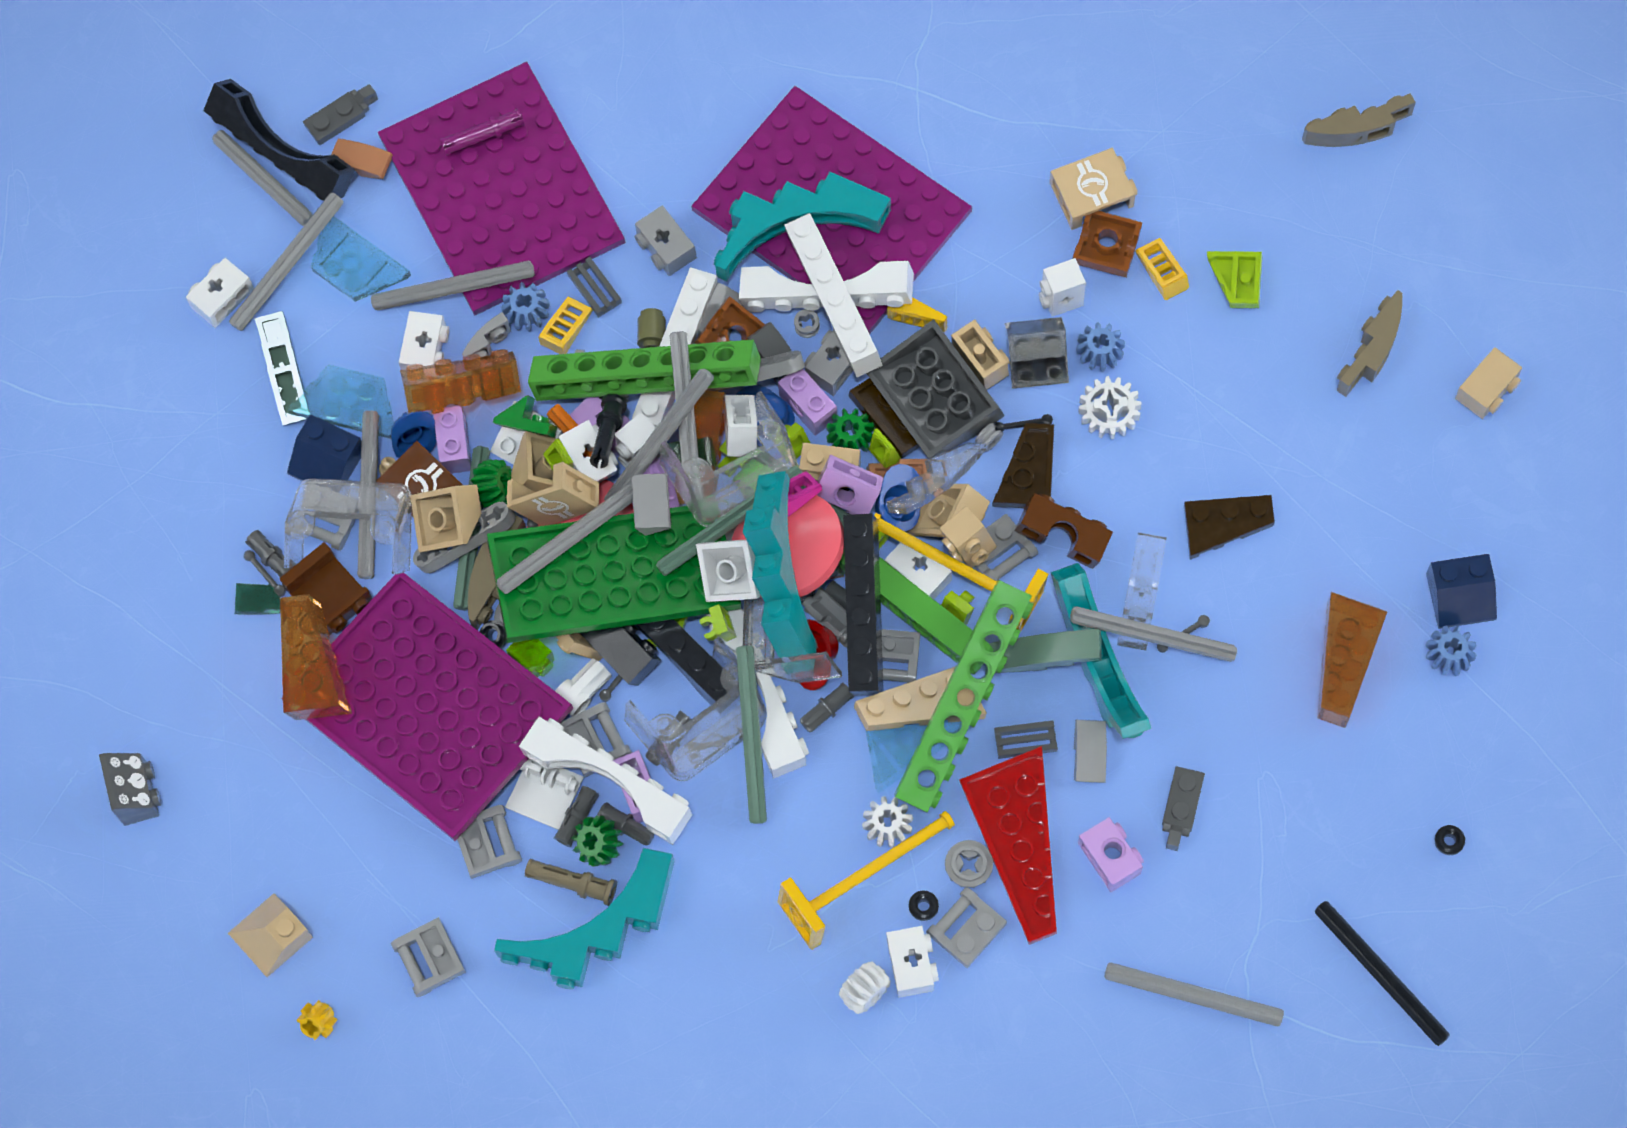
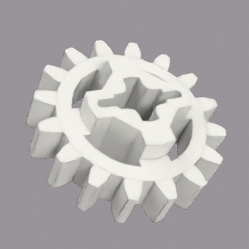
[1078,376,1142,439]

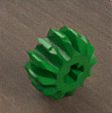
[826,408,874,452]
[471,459,511,508]
[571,815,624,867]

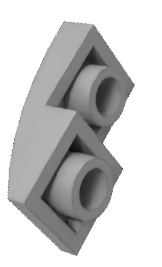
[462,312,511,369]
[1074,719,1107,783]

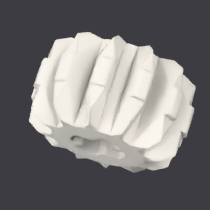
[862,796,913,848]
[839,962,890,1014]

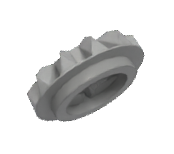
[945,840,993,888]

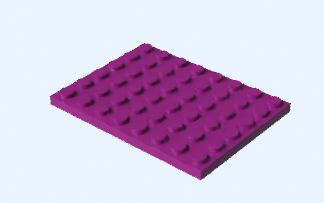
[378,62,626,316]
[691,86,972,335]
[281,569,573,841]

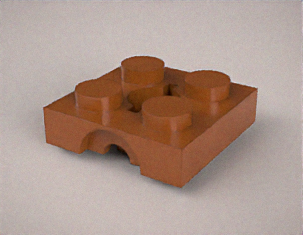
[1072,211,1142,278]
[694,296,765,344]

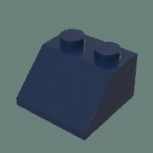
[287,414,362,495]
[1426,554,1497,629]

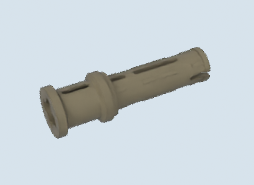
[525,858,617,906]

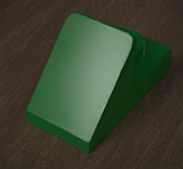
[493,395,557,438]

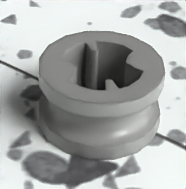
[794,309,820,338]
[975,423,1003,452]

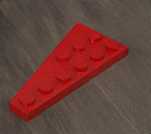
[959,746,1057,945]

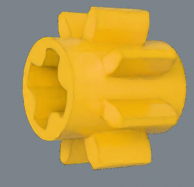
[297,1000,337,1040]

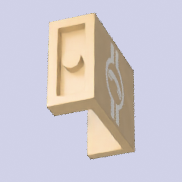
[1050,147,1137,230]
[506,462,599,526]

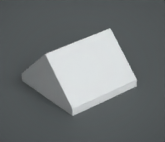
[696,540,760,602]

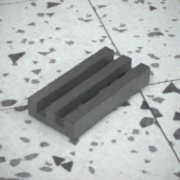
[567,257,622,318]
[994,720,1058,759]

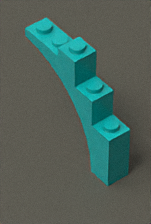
[714,172,891,281]
[743,471,817,671]
[1050,563,1151,739]
[494,848,674,990]

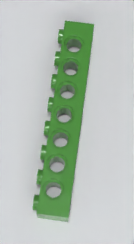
[528,340,761,401]
[894,580,1034,813]

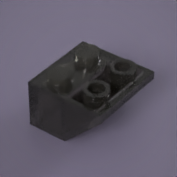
[1005,317,1069,389]

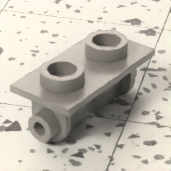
[802,587,847,647]

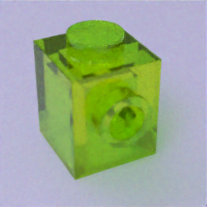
[506,639,555,678]

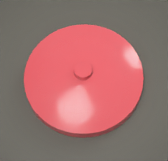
[731,492,844,598]

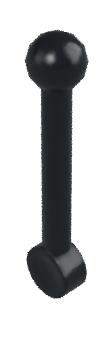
[995,414,1053,432]

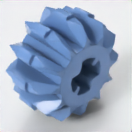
[501,282,550,332]
[1076,322,1125,372]
[1426,625,1477,676]

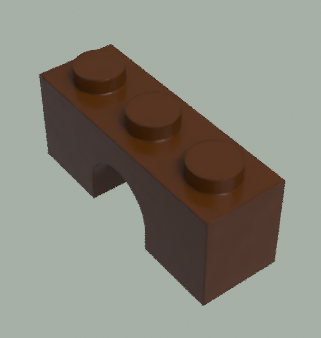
[1014,493,1113,569]

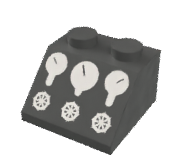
[99,753,161,826]

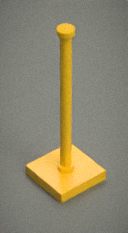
[874,513,1048,632]
[777,811,955,950]

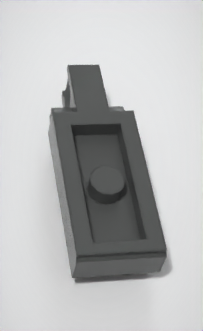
[303,84,378,145]
[1162,766,1205,851]

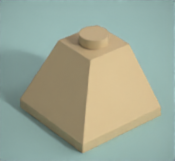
[511,431,556,492]
[907,483,990,537]
[410,485,481,553]
[228,894,313,977]

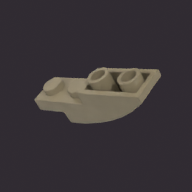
[1302,93,1416,147]
[1337,290,1402,397]
[468,516,526,630]

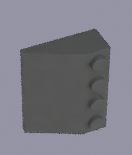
[866,319,1005,460]

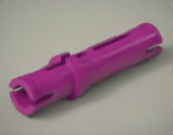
[440,108,525,155]

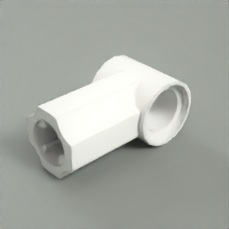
[555,658,612,717]

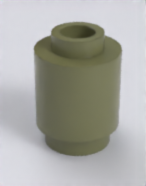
[637,308,666,348]

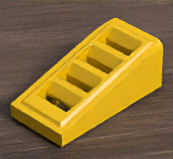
[1135,238,1189,300]
[538,296,593,354]
[887,297,947,333]

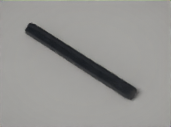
[1315,901,1450,1046]

